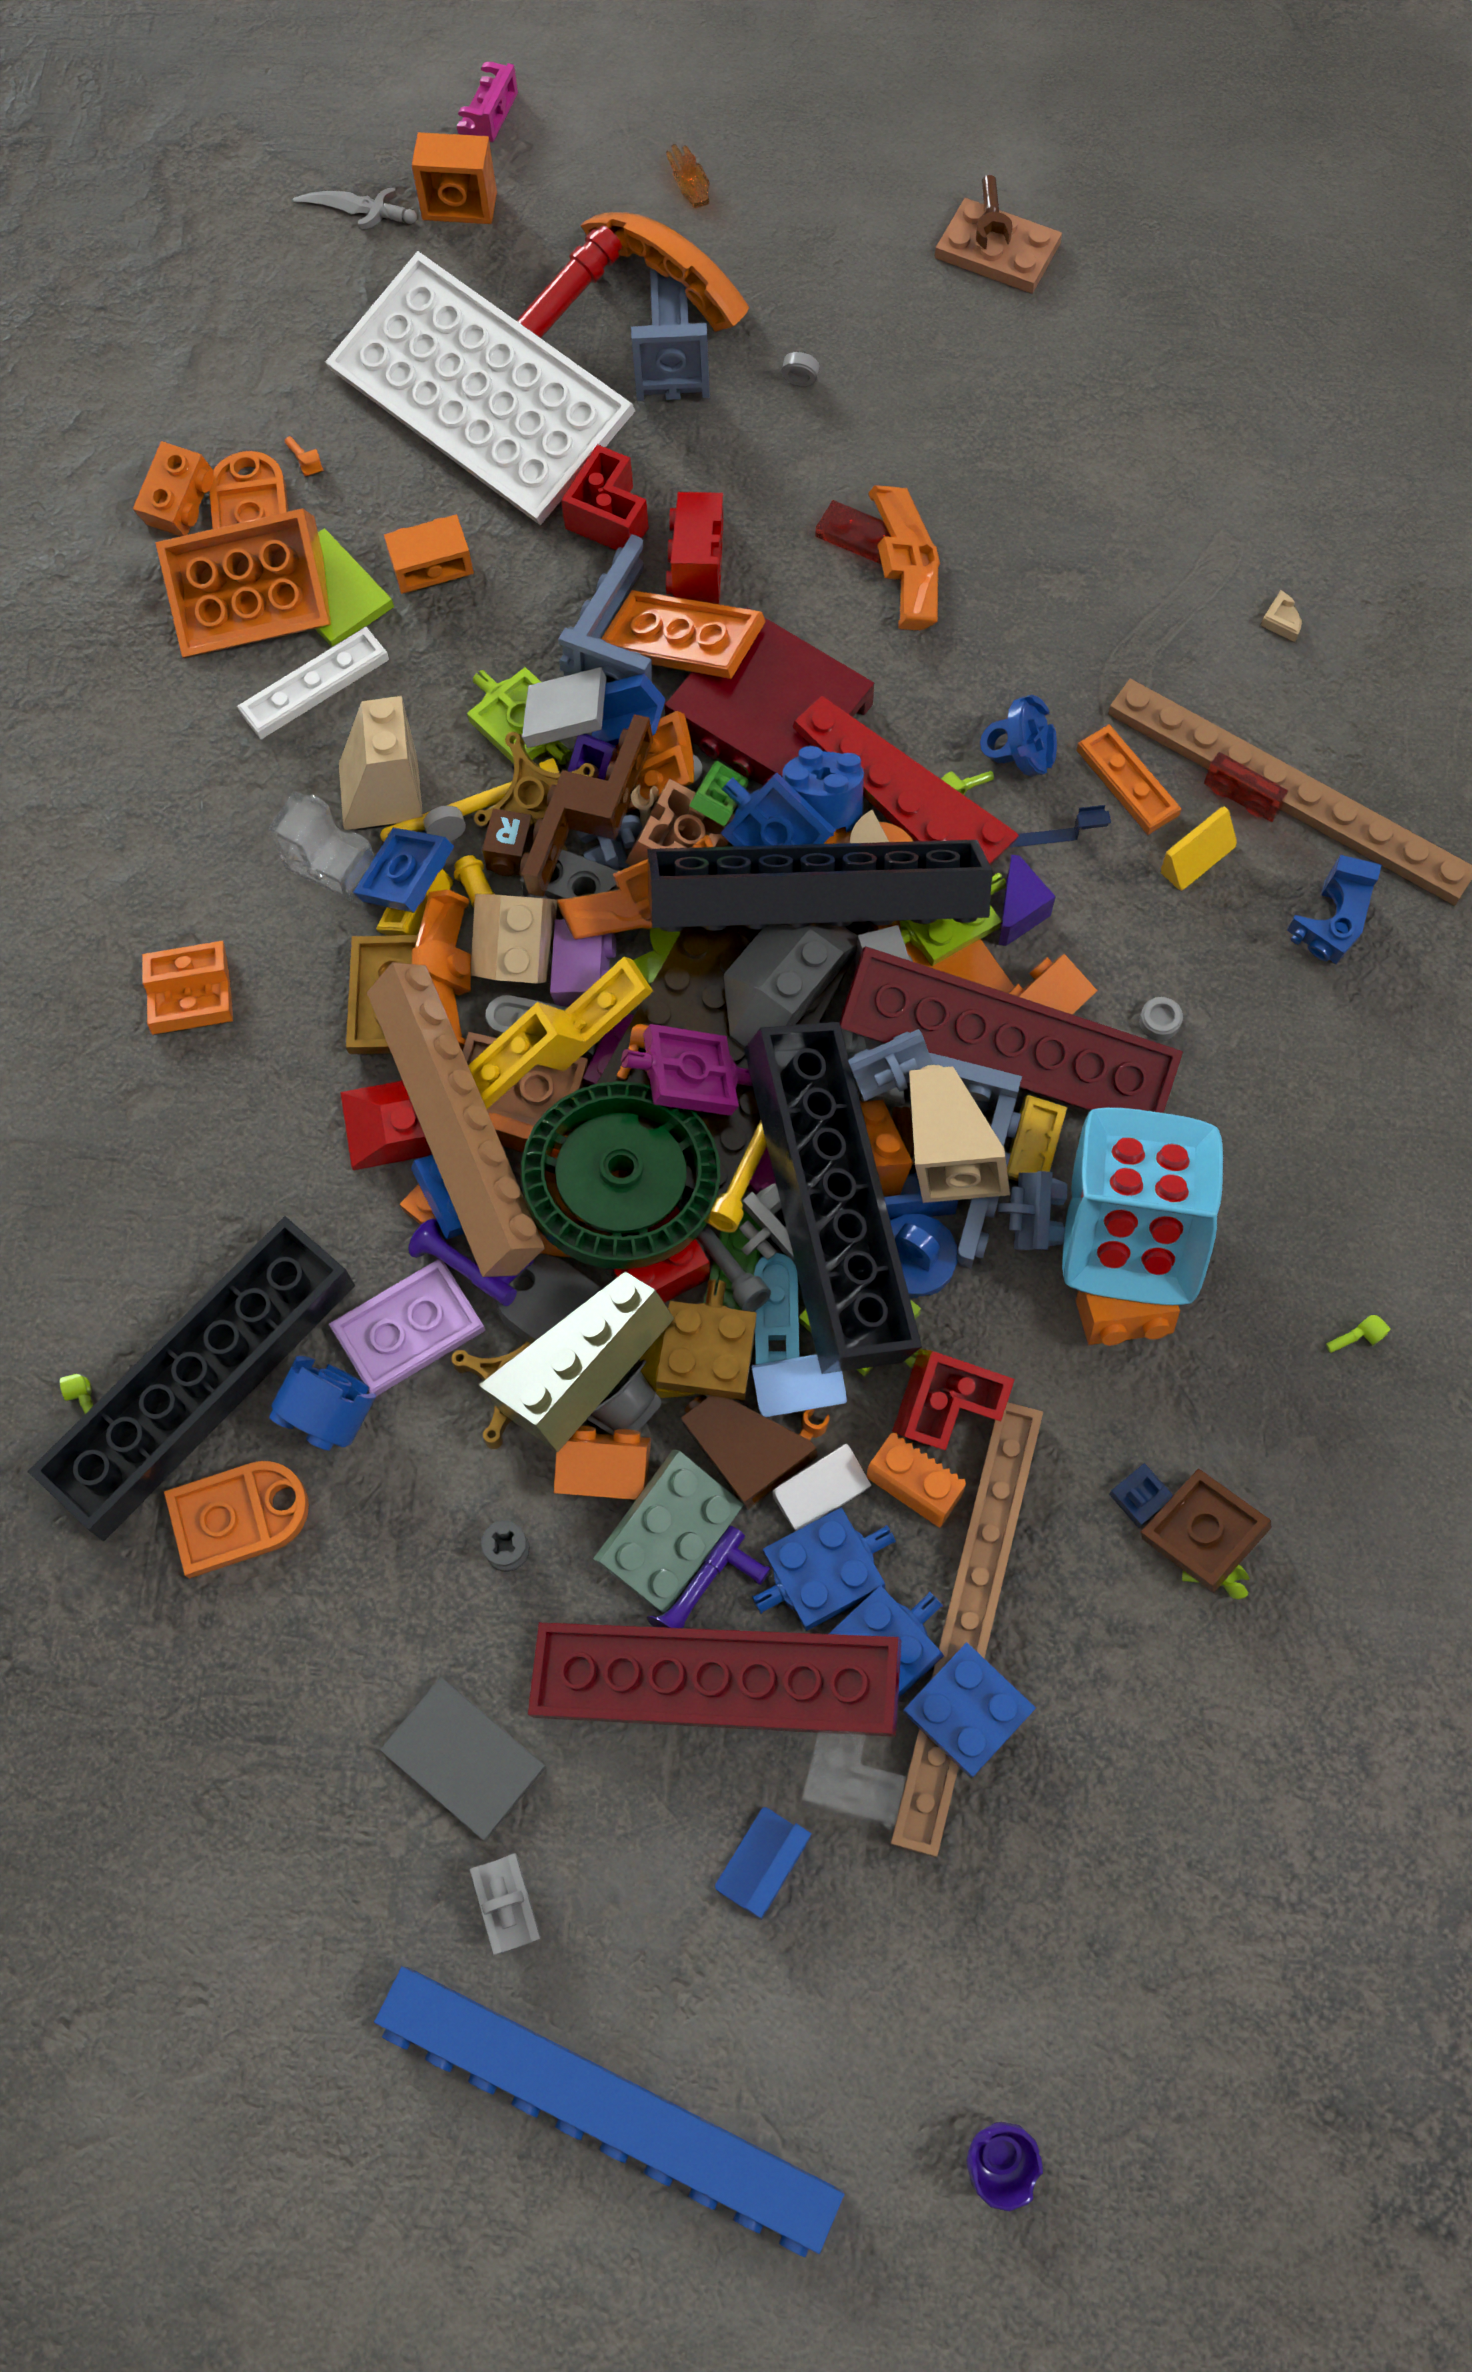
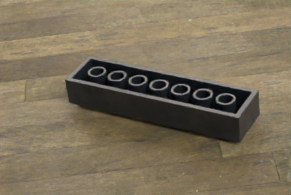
[647,840,992,932]
[744,1022,922,1374]
[27,1216,355,1541]

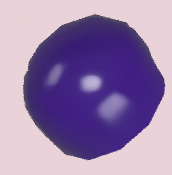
[966,2122,1043,2212]

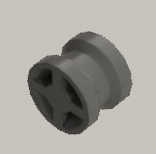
[481,1520,530,1572]

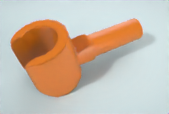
[285,436,324,476]
[616,1024,649,1081]
[799,1409,829,1440]

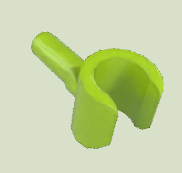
[941,771,994,795]
[1326,1315,1390,1353]
[60,1374,93,1414]
[1182,1565,1250,1599]

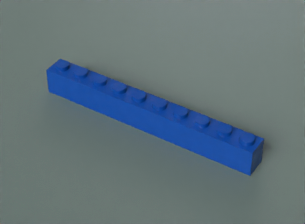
[374,1966,845,2258]

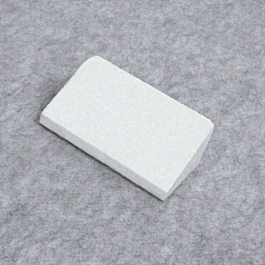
[772,1444,871,1531]

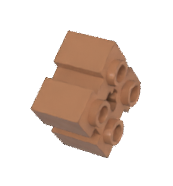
[625,778,735,866]

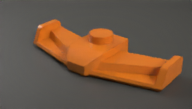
[868,485,940,631]
[557,834,714,940]
[412,890,471,1050]

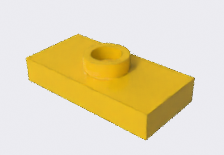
[1007,1095,1067,1181]

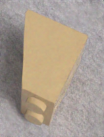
[339,696,423,830]
[471,894,557,983]
[909,1065,1010,1203]

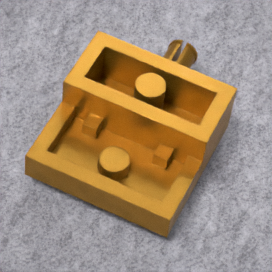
[656,1279,757,1400]

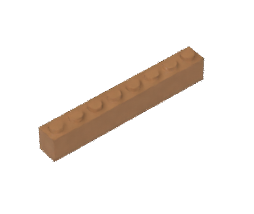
[367,962,545,1277]

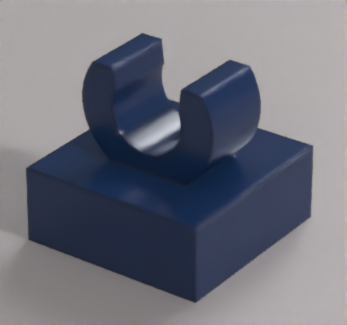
[1109,1463,1174,1528]

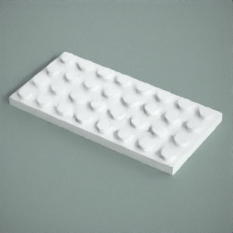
[325,251,635,525]

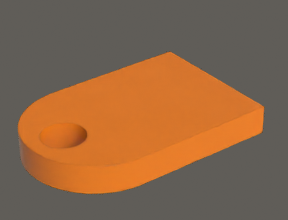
[209,451,289,529]
[164,1461,309,1579]

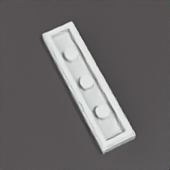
[237,627,389,740]

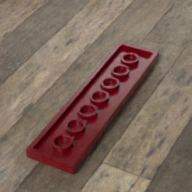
[840,946,1183,1113]
[528,1622,902,1737]

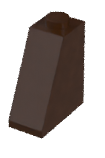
[681,1395,818,1510]

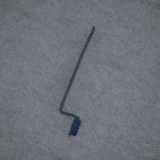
[1009,805,1111,848]

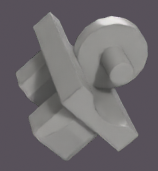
[739,1183,794,1262]
[470,1853,541,1956]

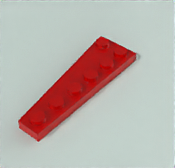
[792,696,1019,865]

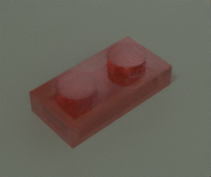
[815,500,891,565]
[1204,752,1288,822]

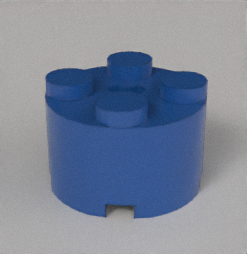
[782,746,864,836]
[269,1356,376,1451]

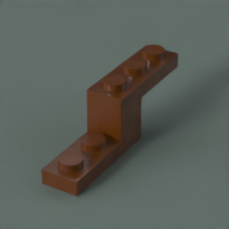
[520,714,653,897]

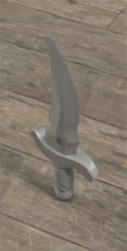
[292,188,417,230]

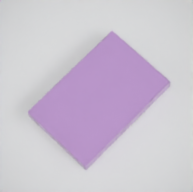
[329,1259,486,1396]

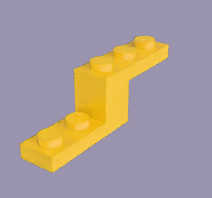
[468,956,653,1109]

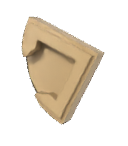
[1261,590,1302,642]
[850,810,889,843]

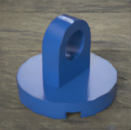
[980,695,1057,777]
[890,1214,957,1298]

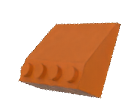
[155,508,331,658]

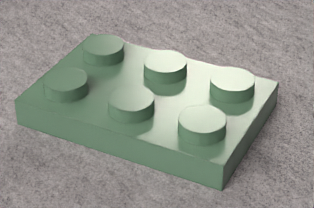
[593,1449,744,1614]

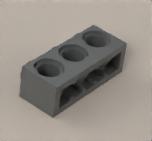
[520,849,640,942]

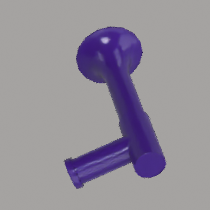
[408,1219,534,1306]
[647,1525,771,1628]

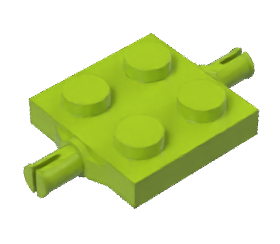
[467,667,573,765]
[899,873,1007,966]

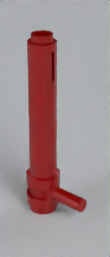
[516,225,622,338]

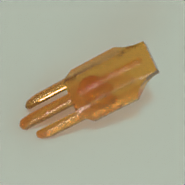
[666,144,710,208]

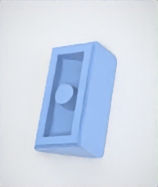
[752,1354,847,1417]

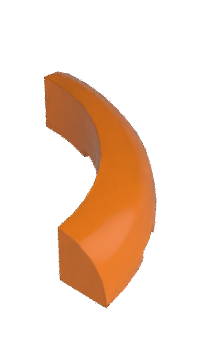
[580,212,749,332]

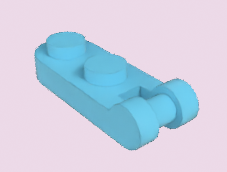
[754,1253,799,1365]

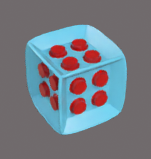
[1062,1108,1223,1305]

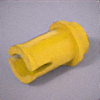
[454,855,495,908]

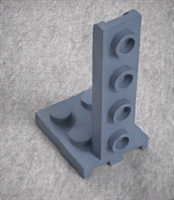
[631,268,710,401]
[558,534,652,683]
[929,1053,1022,1269]

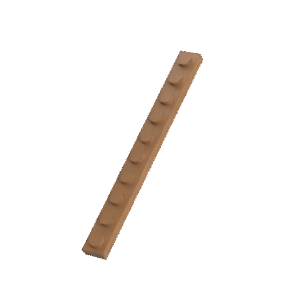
[1108,678,1472,906]
[890,1402,1043,1858]

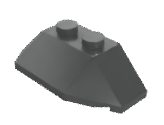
[723,923,858,1049]

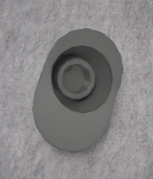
[587,1359,662,1434]

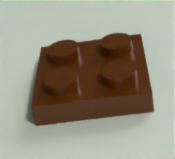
[1141,1468,1272,1593]

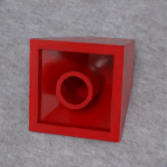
[340,1080,433,1171]

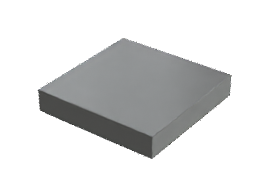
[522,667,606,748]

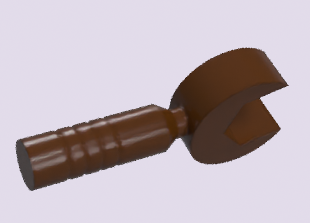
[976,175,1013,249]

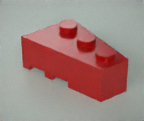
[666,492,724,605]

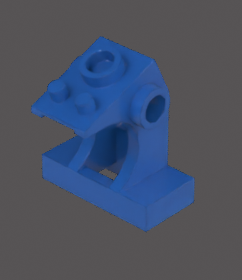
[1287,855,1382,964]

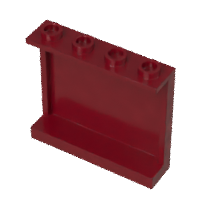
[664,607,875,786]

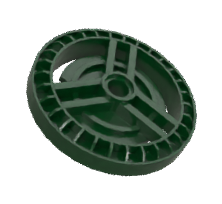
[521,1081,721,1269]

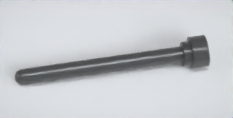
[677,1194,771,1312]

